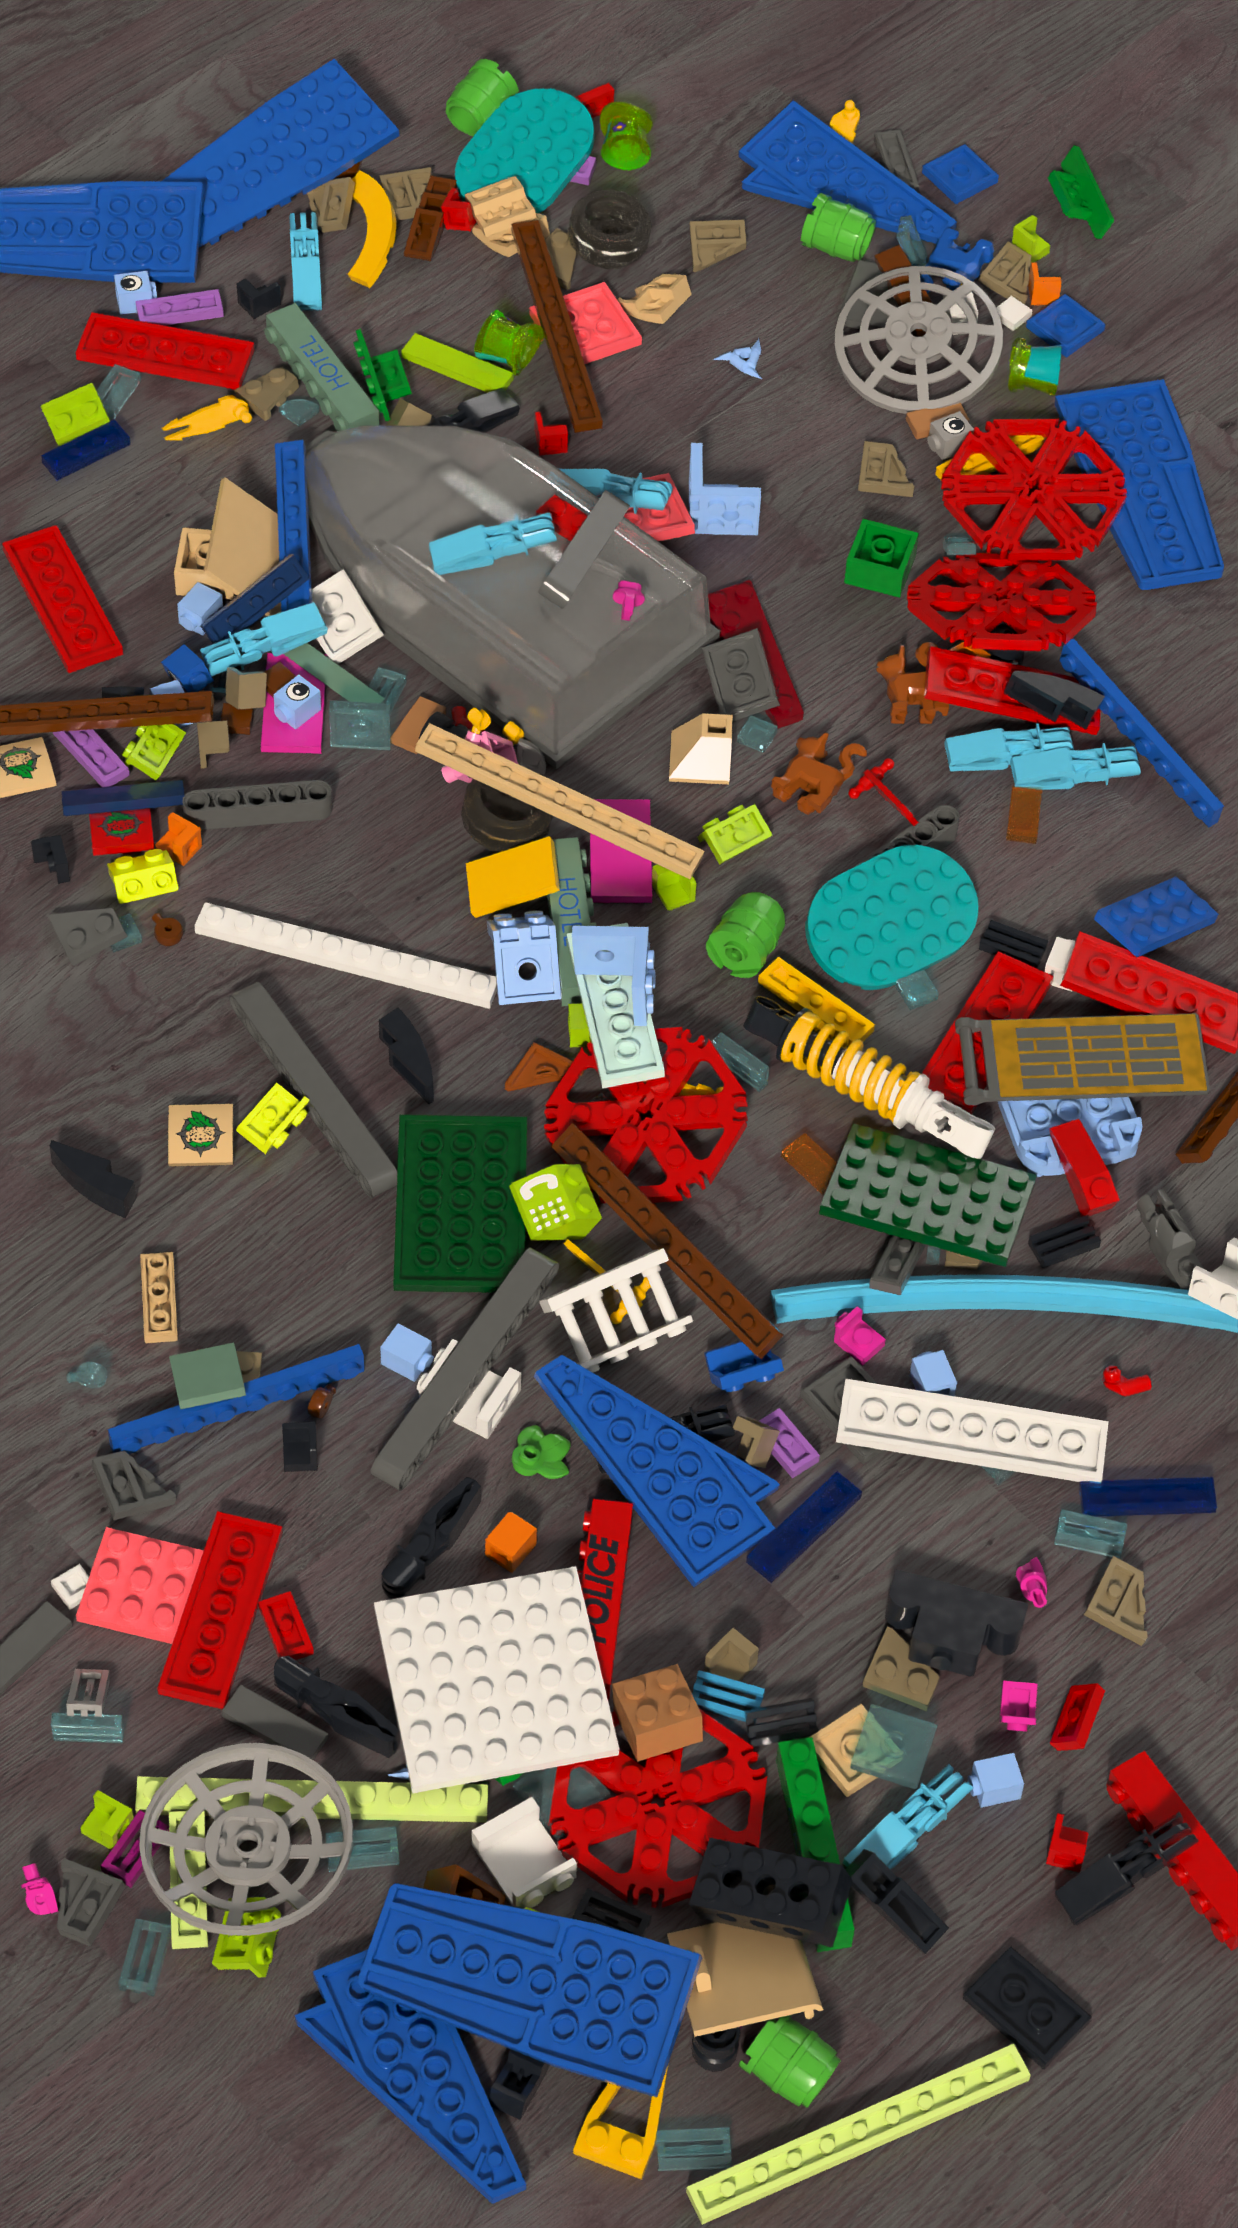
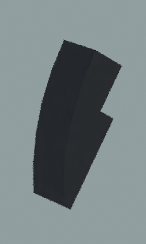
[1004,671,1105,729]
[379,1007,434,1104]
[49,1140,136,1218]
[845,1849,949,1954]
[489,2049,550,2120]

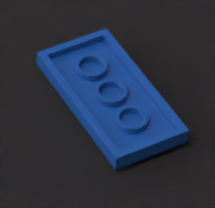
[1094,876,1219,957]

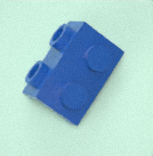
[704,1340,784,1392]

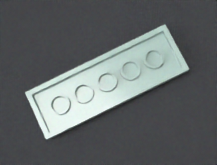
[567,923,665,1088]

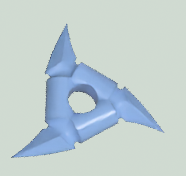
[713,338,762,379]

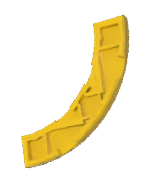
[348,170,396,288]

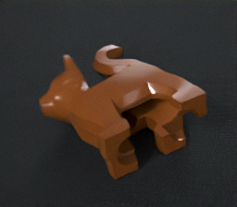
[876,642,949,724]
[771,732,867,815]

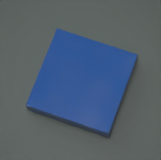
[922,144,999,204]
[1026,294,1105,358]

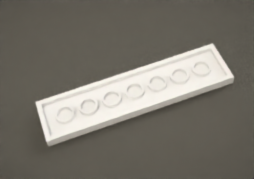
[836,1379,1109,1485]

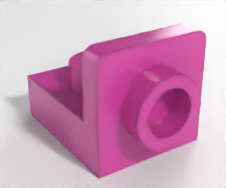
[834,1306,886,1366]

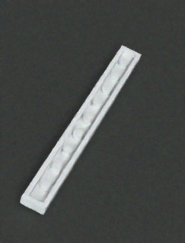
[195,902,497,1009]

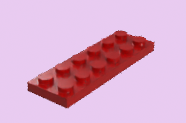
[75,312,255,390]
[2,525,123,673]
[924,646,1101,735]
[1060,931,1238,1054]
[921,951,1054,1114]
[157,1511,283,1709]

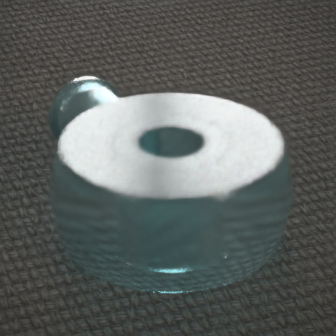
[67,1362,107,1388]

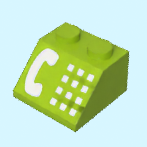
[509,1164,602,1241]

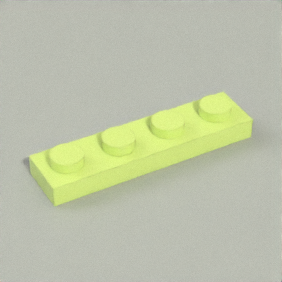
[169,1811,208,1949]

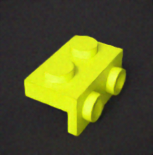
[107,849,178,904]
[236,1083,310,1155]

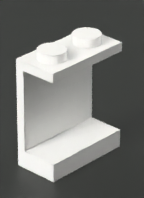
[1188,1238,1238,1320]
[417,1339,521,1439]
[472,1797,577,1909]

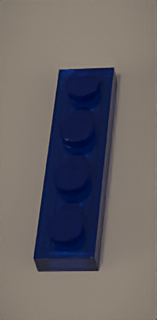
[746,1471,862,1583]
[1079,1477,1217,1517]

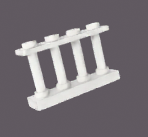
[539,1248,693,1373]

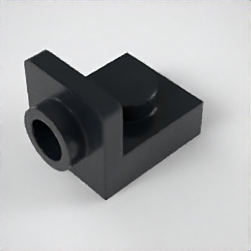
[31,835,70,884]

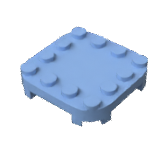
[998,1097,1143,1177]

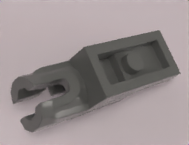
[1137,1189,1204,1290]

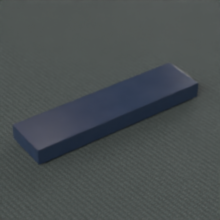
[200,554,310,644]
[61,780,184,816]

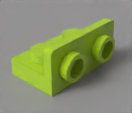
[41,383,111,447]
[122,724,186,781]
[697,804,773,865]
[212,1897,281,1977]

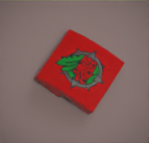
[89,808,154,856]

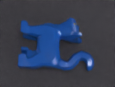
[920,228,994,294]

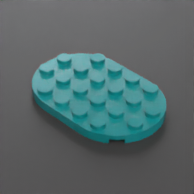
[455,88,594,214]
[805,845,978,990]

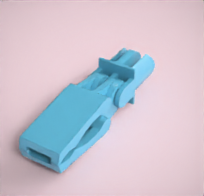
[289,212,322,311]
[550,469,673,514]
[429,512,557,575]
[200,602,328,676]
[944,724,1074,771]
[1010,743,1141,790]
[843,1764,973,1870]

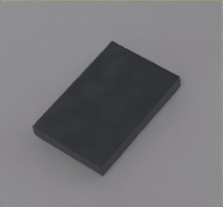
[963,1946,1092,2070]

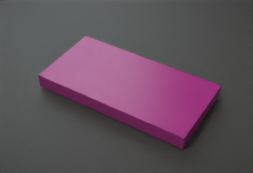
[261,653,327,754]
[590,799,652,903]

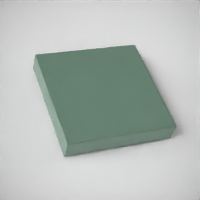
[169,1342,246,1410]

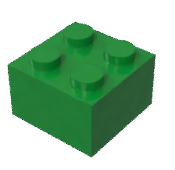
[844,519,919,598]

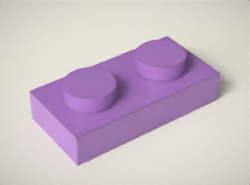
[759,1408,820,1478]

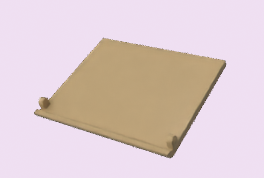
[203,477,281,616]
[667,1922,823,2037]

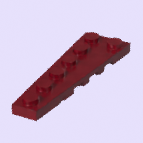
[698,579,804,729]

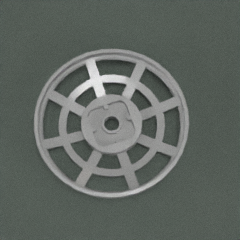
[835,266,1003,414]
[139,1743,353,1936]

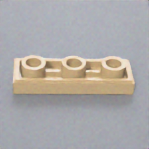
[140,1252,178,1343]

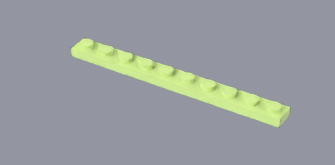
[135,1777,488,1823]
[686,2044,1031,2224]

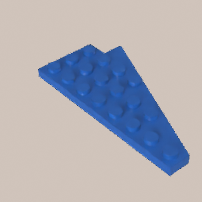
[739,100,957,244]
[534,1355,780,1587]
[295,1950,526,2204]

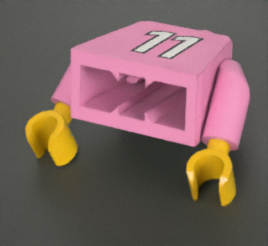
[442,708,524,785]

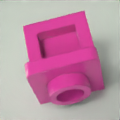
[999,1681,1038,1732]

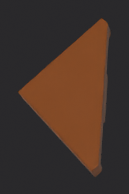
[505,1042,584,1091]

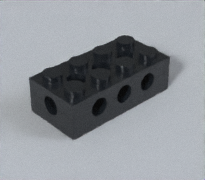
[689,1838,853,1947]

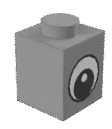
[927,411,974,461]

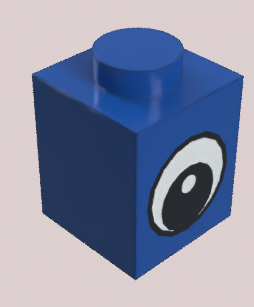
[161,644,213,693]

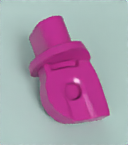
[613,581,645,621]
[1016,1557,1047,1608]
[21,1863,59,1915]

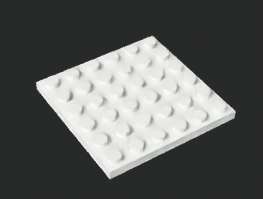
[374,1566,619,1793]

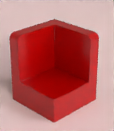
[441,188,476,231]
[534,412,568,456]
[1046,1813,1088,1872]

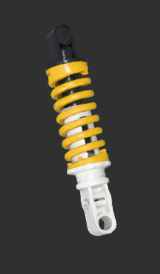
[743,996,995,1159]

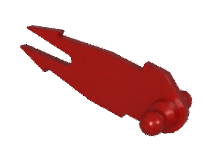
[848,758,919,826]

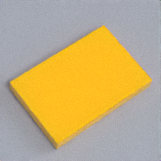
[466,836,560,918]

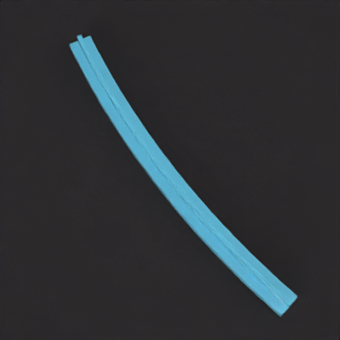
[770,1275,1238,1333]

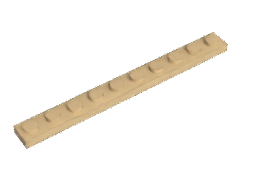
[415,723,705,879]

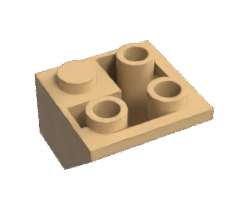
[669,713,733,785]

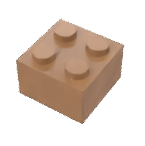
[612,1664,703,1762]

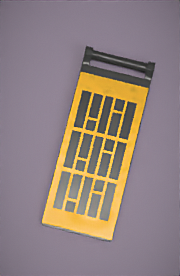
[955,1013,1210,1105]

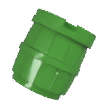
[446,59,519,136]
[801,193,876,262]
[706,892,785,978]
[738,2015,841,2108]

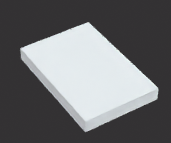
[312,569,384,664]

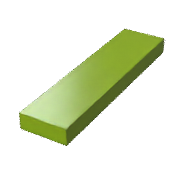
[401,333,514,393]

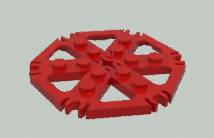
[941,419,1127,561]
[907,553,1097,651]
[544,1027,748,1204]
[549,1709,767,1908]

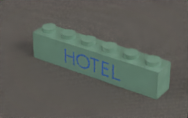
[264,303,379,438]
[546,837,596,1007]

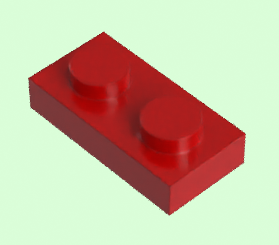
[575,83,614,118]
[536,494,588,541]
[258,1591,314,1660]
[1050,1683,1105,1751]

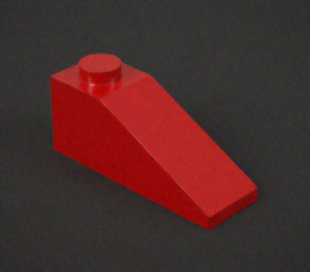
[1049,1119,1120,1217]

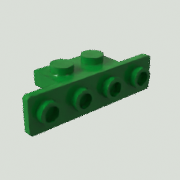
[1048,145,1114,239]
[353,329,412,422]

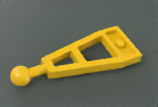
[573,2063,669,2179]

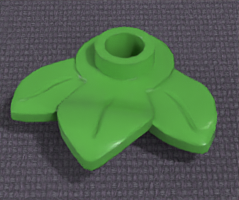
[511,1425,571,1479]

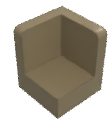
[385,398,433,440]
[226,667,267,710]
[197,721,230,769]
[733,1416,780,1468]
[704,1628,759,1690]

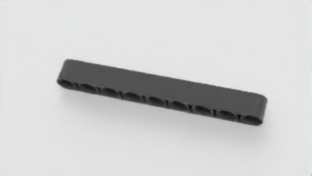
[229,982,397,1199]
[371,1248,559,1491]

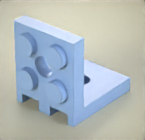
[689,443,761,535]
[487,911,561,1005]
[572,926,656,1026]

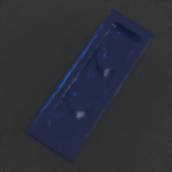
[41,419,131,481]

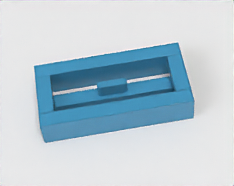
[692,1670,765,1724]

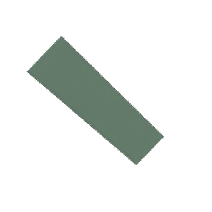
[284,643,385,714]

